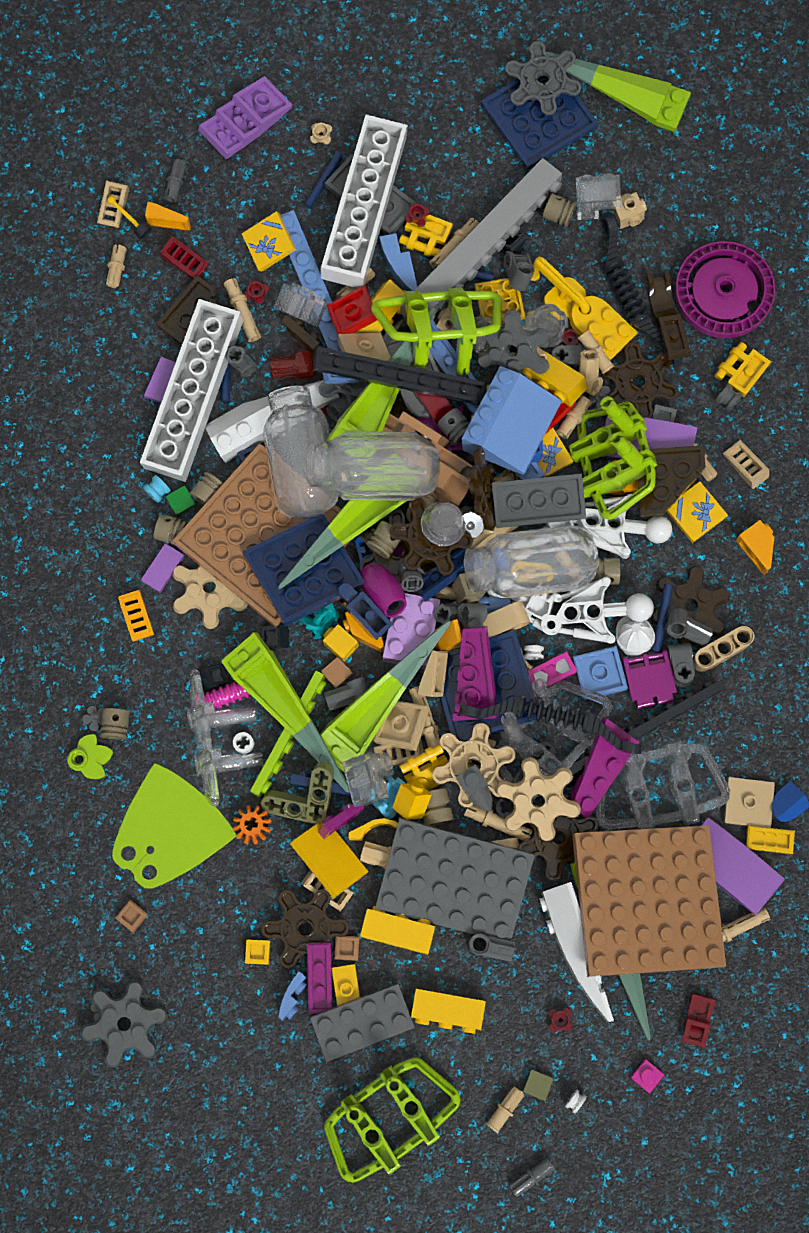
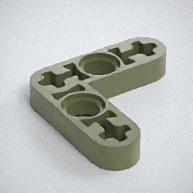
[261,762,334,824]

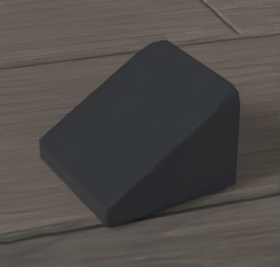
[261,624,289,649]
[198,663,230,692]

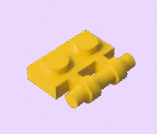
[399,214,453,257]
[714,342,771,397]
[399,744,448,791]

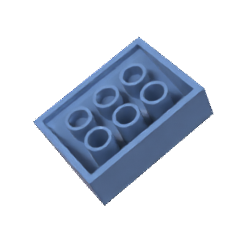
[462,366,561,475]

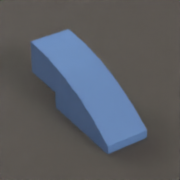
[379,233,417,291]

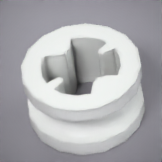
[524,645,544,660]
[233,732,254,754]
[565,1089,587,1114]

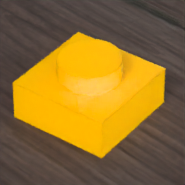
[245,940,270,965]

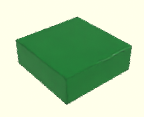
[165,486,196,517]

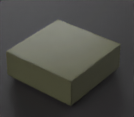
[523,1069,554,1101]

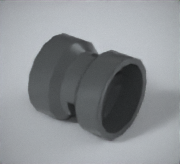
[398,562,424,592]

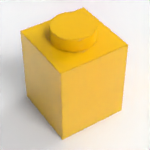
[323,624,359,662]
[392,782,432,820]

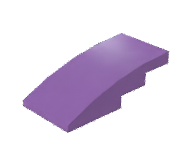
[198,76,292,159]
[602,415,697,460]
[701,818,785,915]

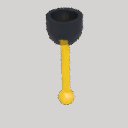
[107,196,152,240]

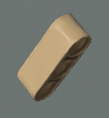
[483,601,530,638]
[693,626,754,672]

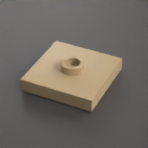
[337,333,390,361]
[373,701,430,751]
[724,777,775,828]

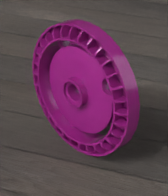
[675,241,775,338]

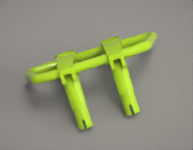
[371,286,502,376]
[569,396,657,519]
[324,1057,461,1182]

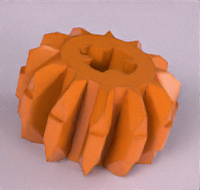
[233,805,272,845]

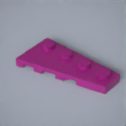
[452,626,499,721]
[570,717,639,819]

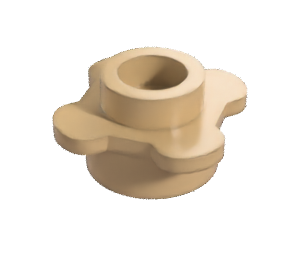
[310,123,332,145]

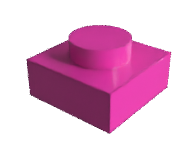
[630,1059,664,1094]

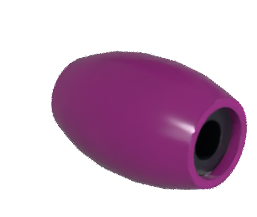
[360,563,407,618]

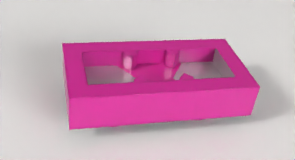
[528,652,577,693]

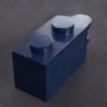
[336,582,393,640]

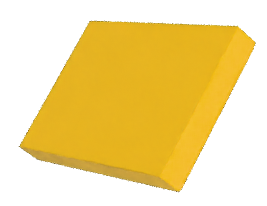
[290,818,369,898]

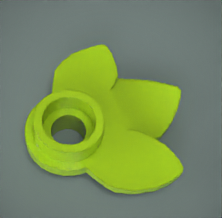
[67,734,113,779]

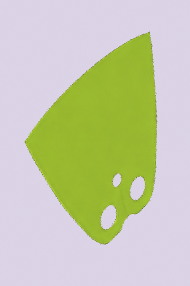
[112,763,237,889]

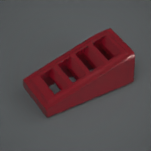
[160,237,209,279]

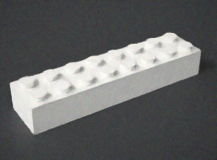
[321,115,407,288]
[140,299,243,482]

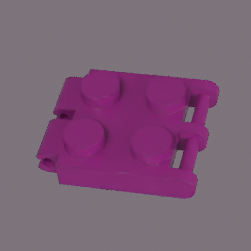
[622,649,677,709]

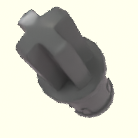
[163,159,186,203]
[510,1157,555,1196]

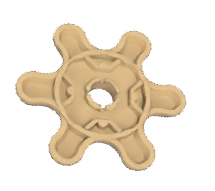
[172,565,247,629]
[432,723,516,807]
[496,757,581,841]

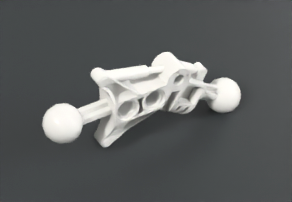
[505,494,672,560]
[485,571,654,643]

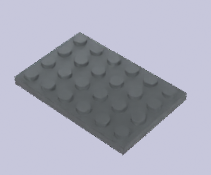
[375,817,535,941]

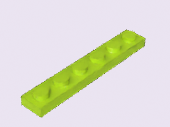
[250,671,326,797]

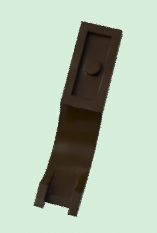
[646,269,691,360]

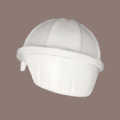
[616,616,655,657]

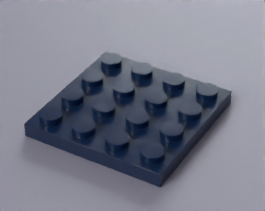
[481,76,598,170]
[243,512,364,627]
[429,630,538,742]

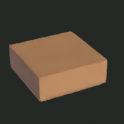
[321,657,353,689]
[115,900,149,933]
[335,936,360,961]

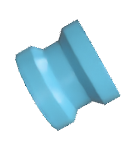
[142,475,171,503]

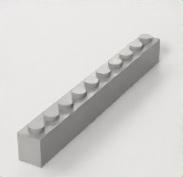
[400,158,562,323]

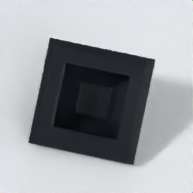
[501,233,527,253]

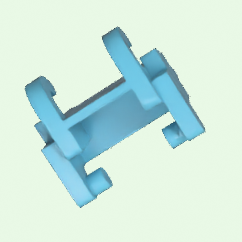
[370,776,406,819]

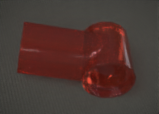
[270,351,315,379]

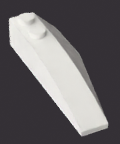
[205,380,340,463]
[539,882,613,1022]

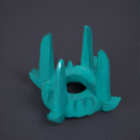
[300,603,339,639]

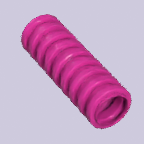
[199,681,250,714]

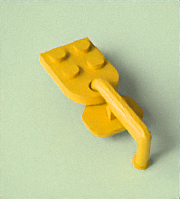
[531,257,638,361]

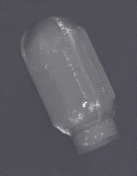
[263,386,339,519]
[306,431,440,501]
[464,526,599,598]

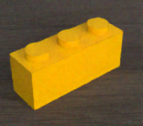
[353,279,404,334]
[521,350,587,407]
[360,906,435,955]
[411,989,486,1034]

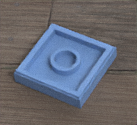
[572,646,628,701]

